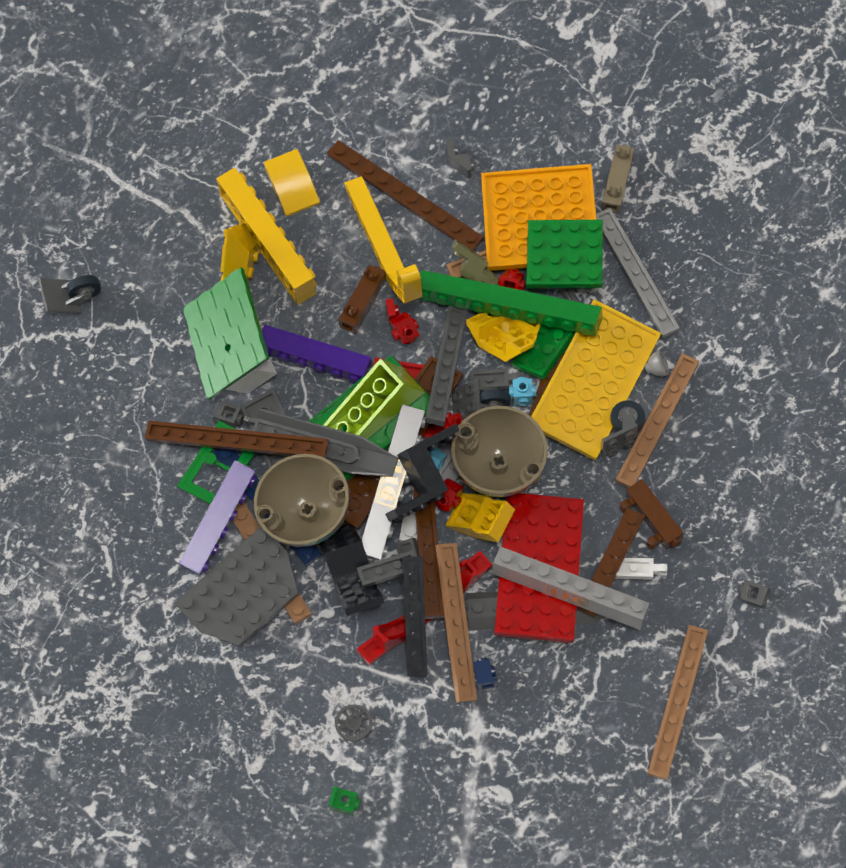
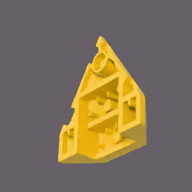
[220,223,260,282]
[466,313,541,362]

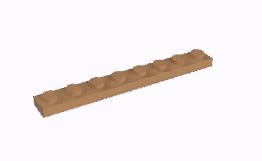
[615,353,699,488]
[233,501,312,625]
[436,543,477,703]
[647,625,708,781]

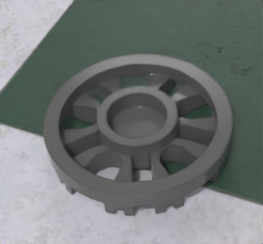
[335,704,372,742]

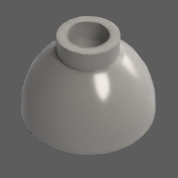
[645,351,669,377]

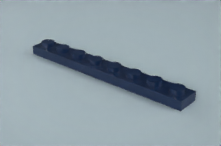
[213,449,322,567]

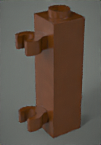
[338,265,386,335]
[619,479,683,550]

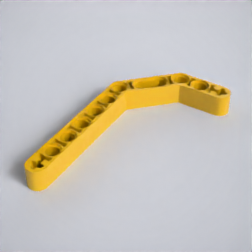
[344,176,422,304]

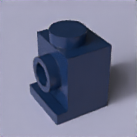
[473,658,498,691]

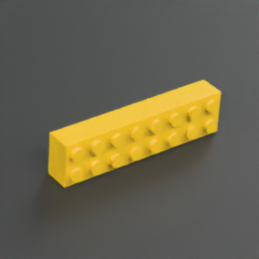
[216,168,317,305]

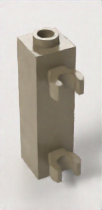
[602,145,634,214]

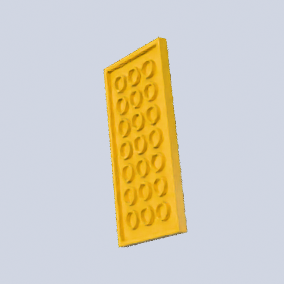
[531,299,661,461]

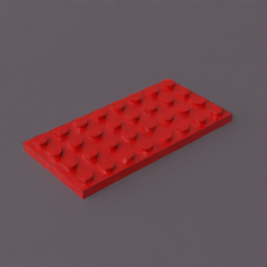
[494,493,584,643]

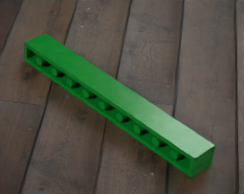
[418,270,603,336]

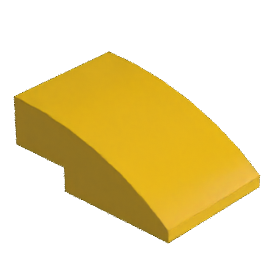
[264,149,320,217]
[445,493,515,542]

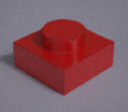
[385,298,399,324]

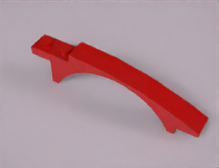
[357,551,492,666]

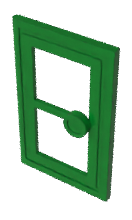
[177,421,256,504]

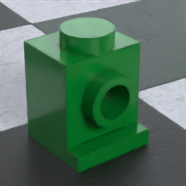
[329,786,361,816]

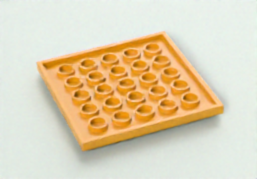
[481,164,596,271]

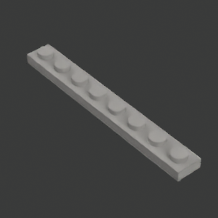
[596,208,680,339]

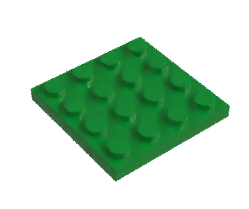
[526,219,603,288]

